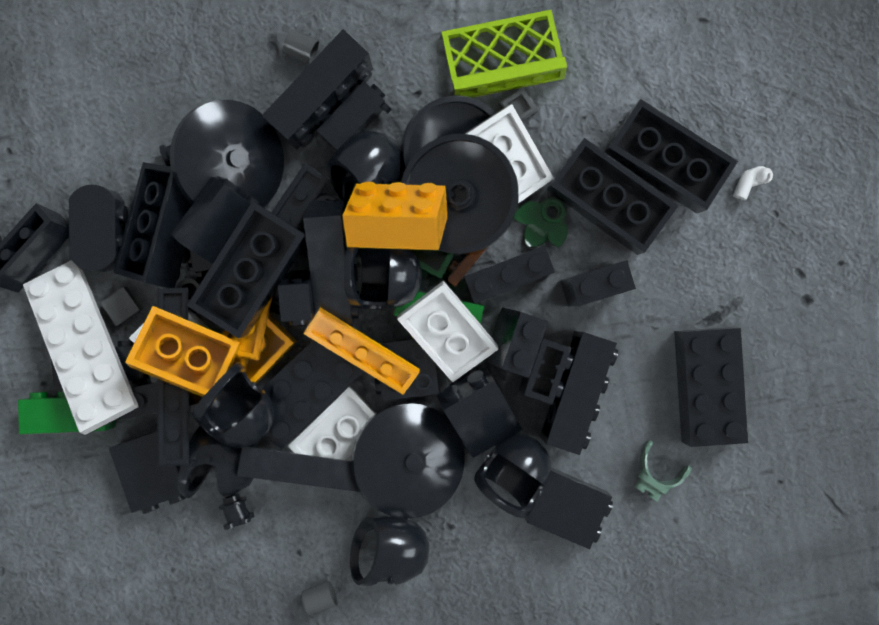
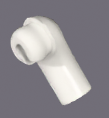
[733,166,773,200]

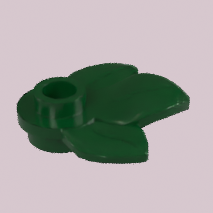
[514,197,568,247]

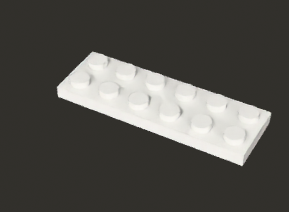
[23,260,139,435]

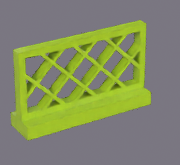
[441,9,567,98]

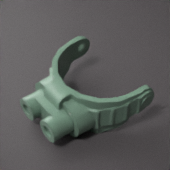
[634,440,692,502]

